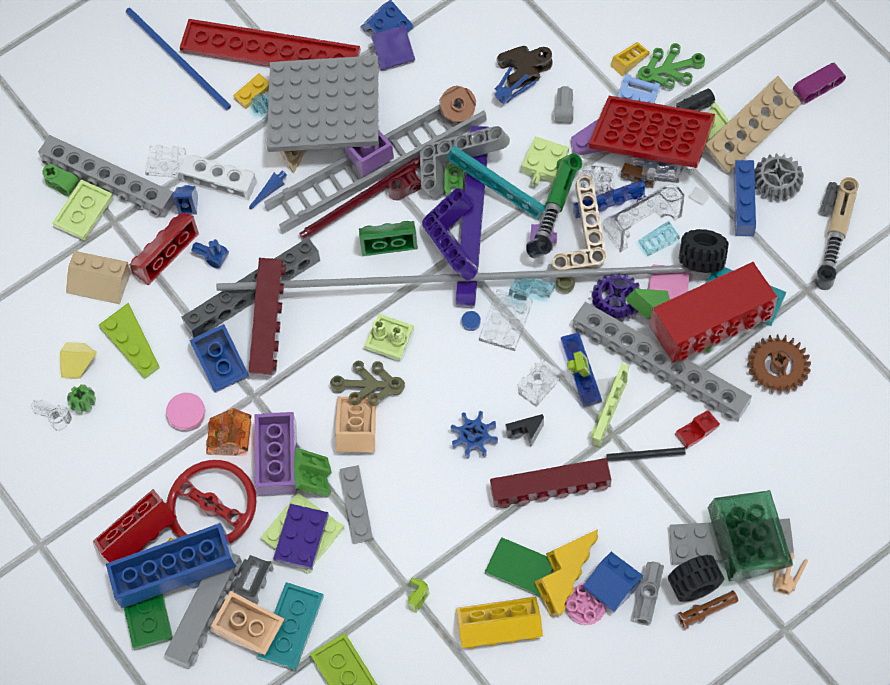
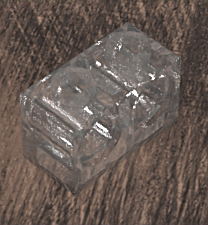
[578,165,616,197]

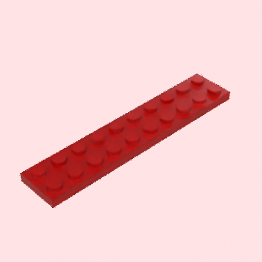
[179,19,361,66]

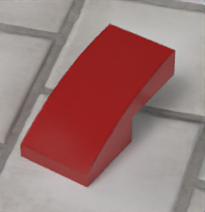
[675,410,720,449]

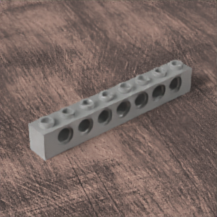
[38,135,175,218]

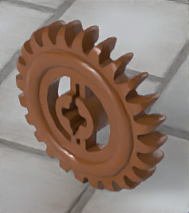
[747,334,811,394]

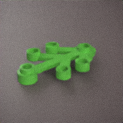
[638,43,705,89]

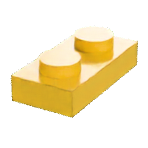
[233,73,269,109]

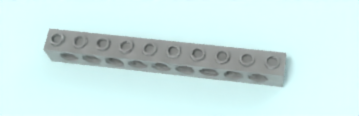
[572,302,752,421]

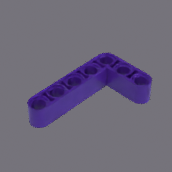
[422,188,477,280]

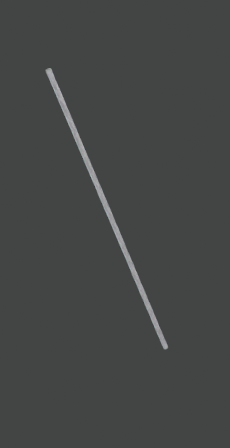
[216,265,695,291]

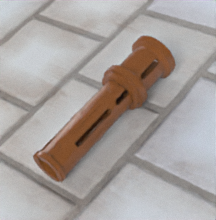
[677,590,739,630]

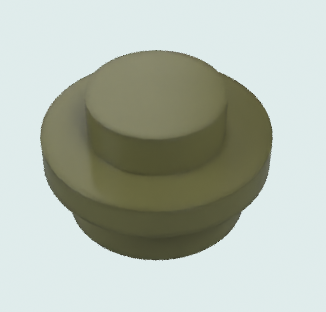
[556,277,575,293]

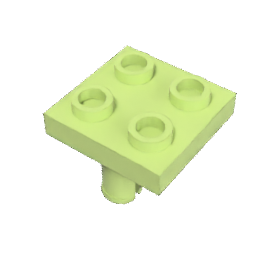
[364,314,414,361]

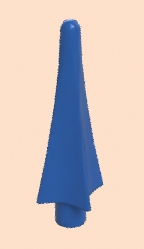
[249,170,287,209]

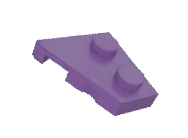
[571,119,602,155]

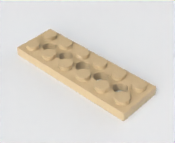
[705,76,801,174]

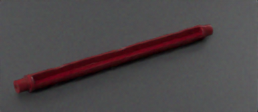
[299,156,420,240]

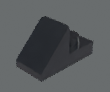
[505,414,544,446]

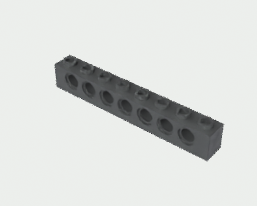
[181,237,321,338]

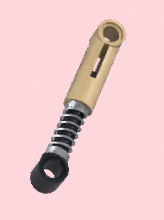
[815,177,859,290]

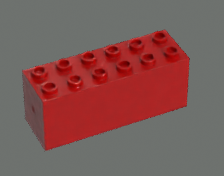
[649,262,778,363]

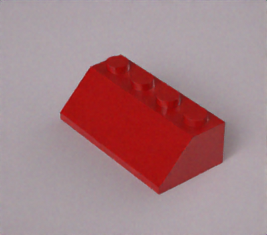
[129,213,199,285]
[93,489,177,563]

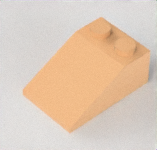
[335,397,376,453]
[211,591,284,655]

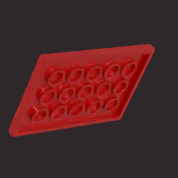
[589,95,715,168]

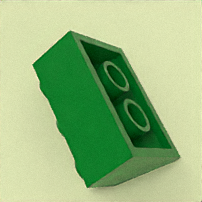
[359,221,418,257]

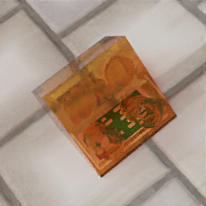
[206,408,252,456]

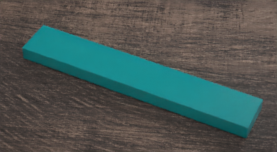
[446,145,546,220]

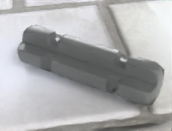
[819,182,839,216]

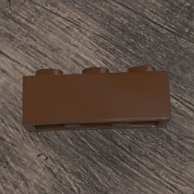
[620,162,658,188]

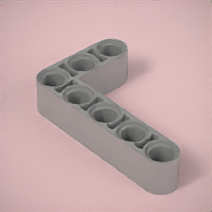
[420,126,510,199]

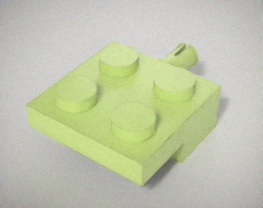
[521,136,569,187]

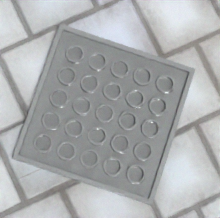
[267,55,379,152]

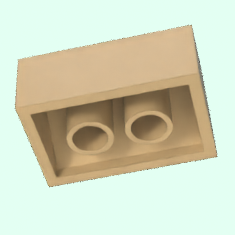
[66,251,131,304]

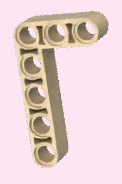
[551,174,606,270]

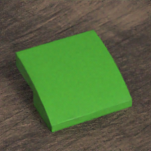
[294,448,332,497]

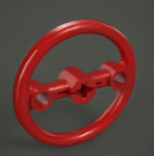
[166,460,257,544]

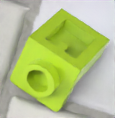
[408,577,430,613]

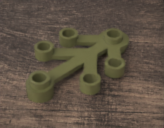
[330,360,405,406]

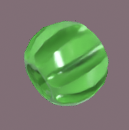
[67,384,96,413]

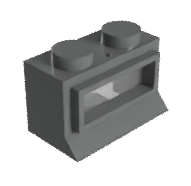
[232,555,274,604]

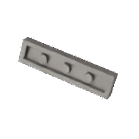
[340,465,373,544]

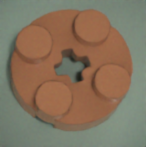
[439,85,476,123]

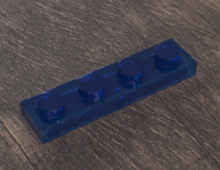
[573,180,645,219]
[560,332,602,407]

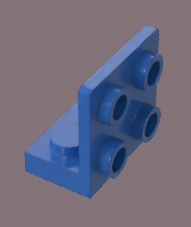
[360,0,413,34]

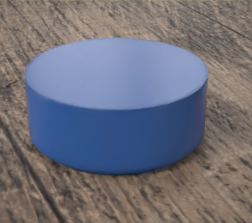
[462,311,481,331]

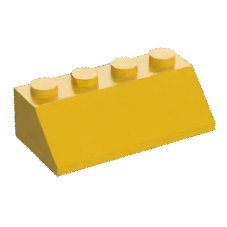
[456,596,543,649]

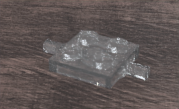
[631,157,694,183]

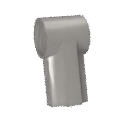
[555,86,574,122]

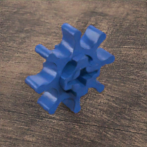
[450,411,498,458]

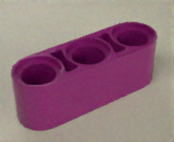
[792,62,846,104]

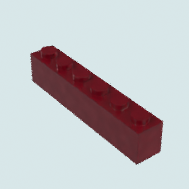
[249,257,286,375]
[490,458,612,509]

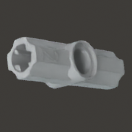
[634,561,664,625]

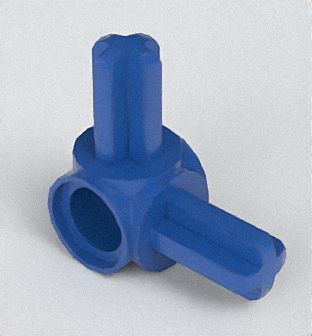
[191,239,229,269]

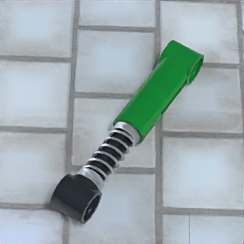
[526,153,583,259]

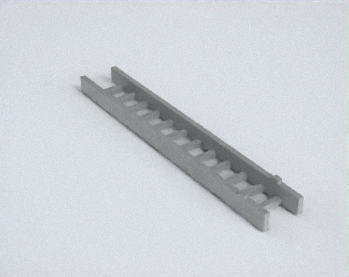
[264,99,487,234]

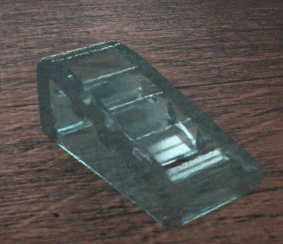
[638,221,680,256]

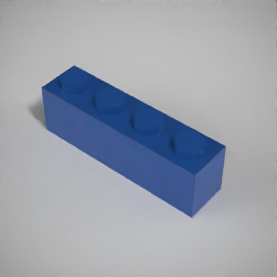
[734,160,756,236]

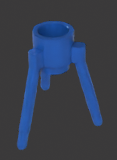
[494,67,536,105]

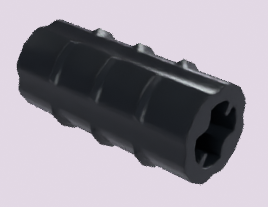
[676,88,715,111]

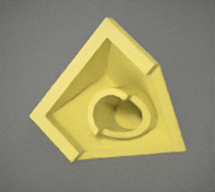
[60,342,97,379]

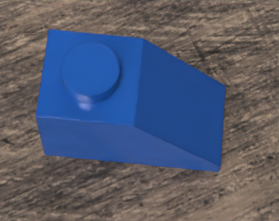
[173,185,198,215]

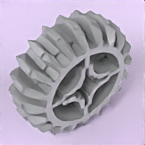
[754,153,804,201]

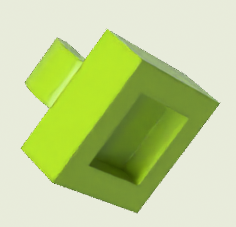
[567,351,590,377]

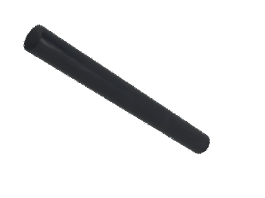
[606,447,686,462]

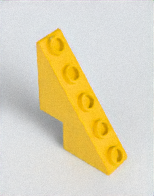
[534,529,598,617]

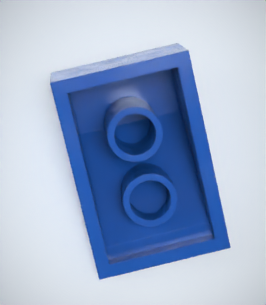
[189,324,249,392]

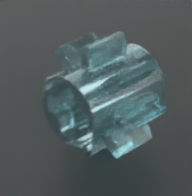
[250,92,269,115]

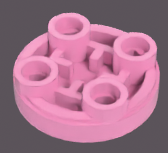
[166,393,206,430]
[566,583,606,625]

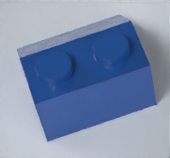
[582,551,644,612]

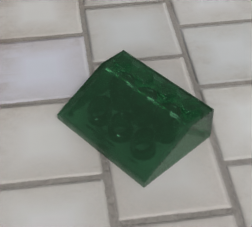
[707,490,793,582]

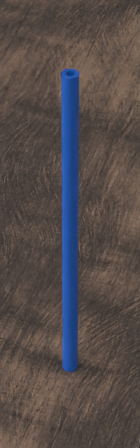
[125,7,231,110]

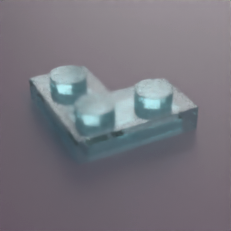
[508,278,555,301]

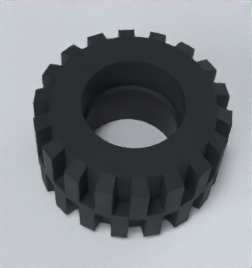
[678,229,729,273]
[668,555,725,602]

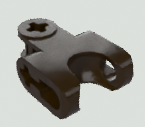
[496,46,553,89]

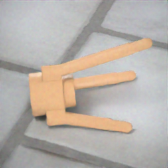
[773,553,808,594]

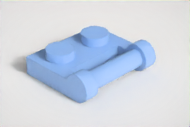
[617,74,661,103]

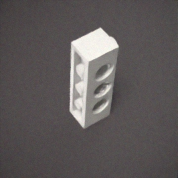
[178,154,257,201]

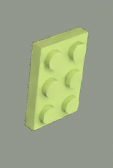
[52,180,113,241]

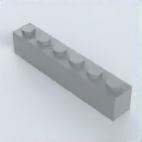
[164,553,242,669]

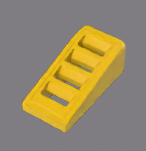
[611,42,650,76]

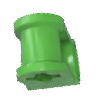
[42,164,79,196]

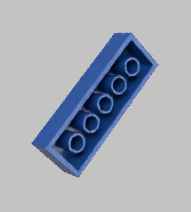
[106,523,237,608]

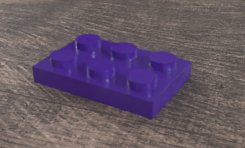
[273,503,329,570]

